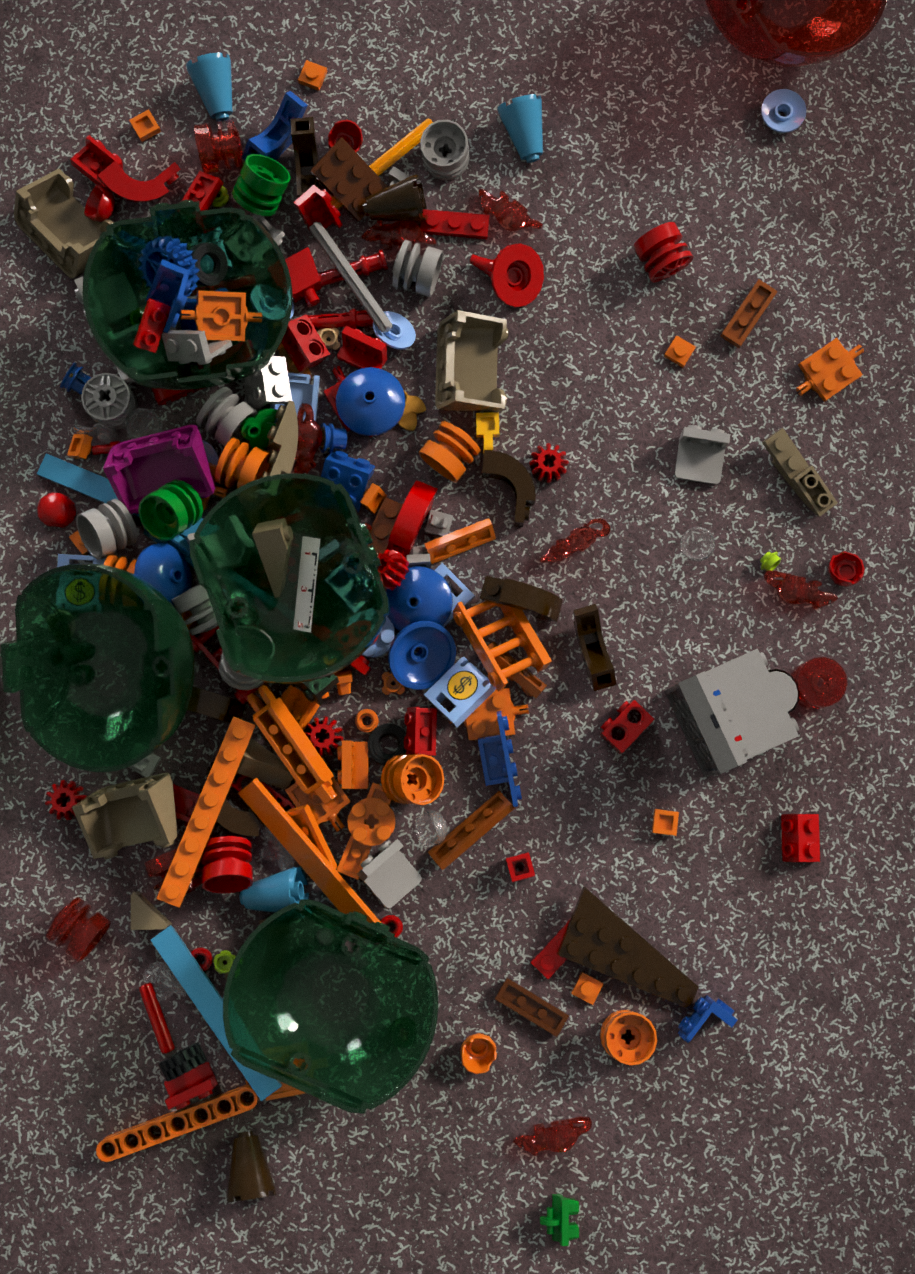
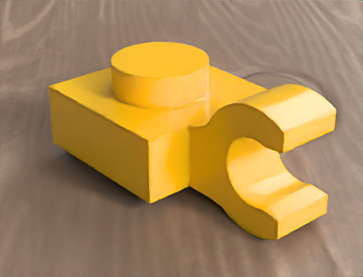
[476,412,500,451]

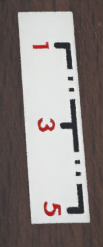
[293,536,321,633]

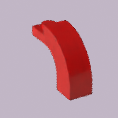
[97,161,181,203]
[387,480,438,560]

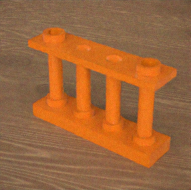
[453,601,552,692]

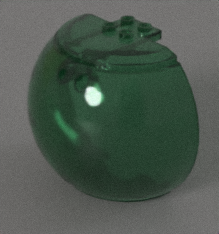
[82,200,293,390]
[190,473,390,684]
[1,563,194,772]
[223,899,438,1114]

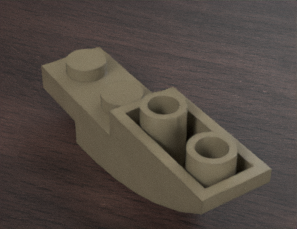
[259,400,298,496]
[762,428,838,517]

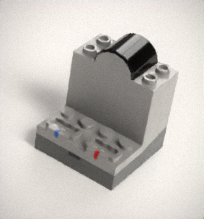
[664,648,800,777]

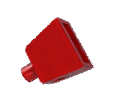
[270,247,322,307]

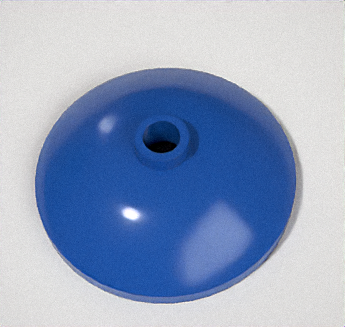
[336,367,405,436]
[134,543,192,614]
[383,566,453,631]
[388,621,456,690]

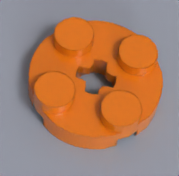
[348,798,396,846]

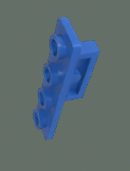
[477,711,522,807]

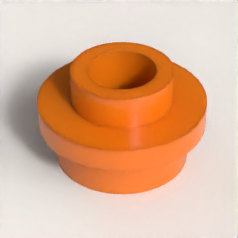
[355,709,379,733]

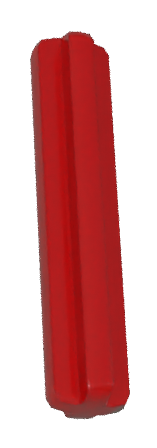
[139,983,175,1054]

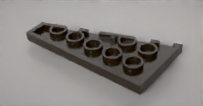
[557,886,699,1009]

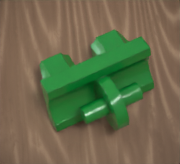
[540,1194,579,1246]

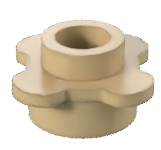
[317,328,340,350]

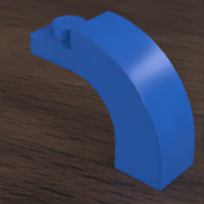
[241,91,308,161]

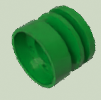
[232,154,291,216]
[138,480,203,541]

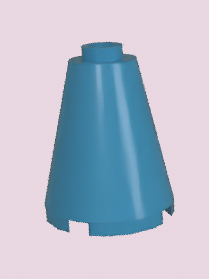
[186,52,233,122]
[497,94,543,163]
[240,867,309,916]

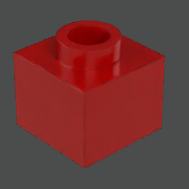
[505,852,535,882]

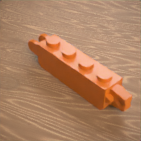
[247,685,337,804]

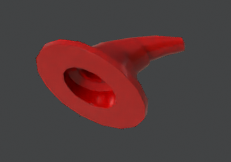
[469,243,544,307]

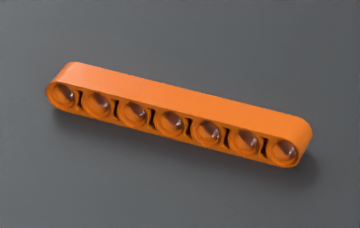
[96,1084,260,1162]

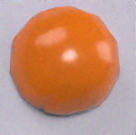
[460,1033,497,1074]

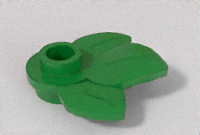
[240,408,277,450]

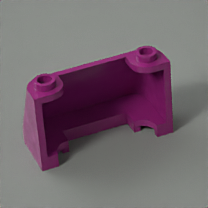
[103,425,215,514]

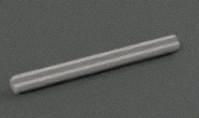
[309,222,393,333]

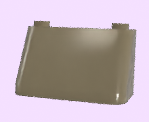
[14,169,118,279]
[435,310,508,412]
[72,772,178,860]

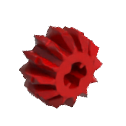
[529,443,569,483]
[370,549,409,590]
[304,716,344,757]
[45,780,87,820]

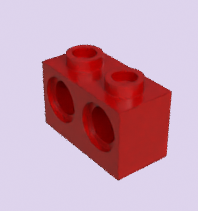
[276,314,330,372]
[600,700,655,754]

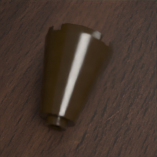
[363,174,428,222]
[227,1131,276,1203]

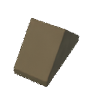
[131,891,172,930]

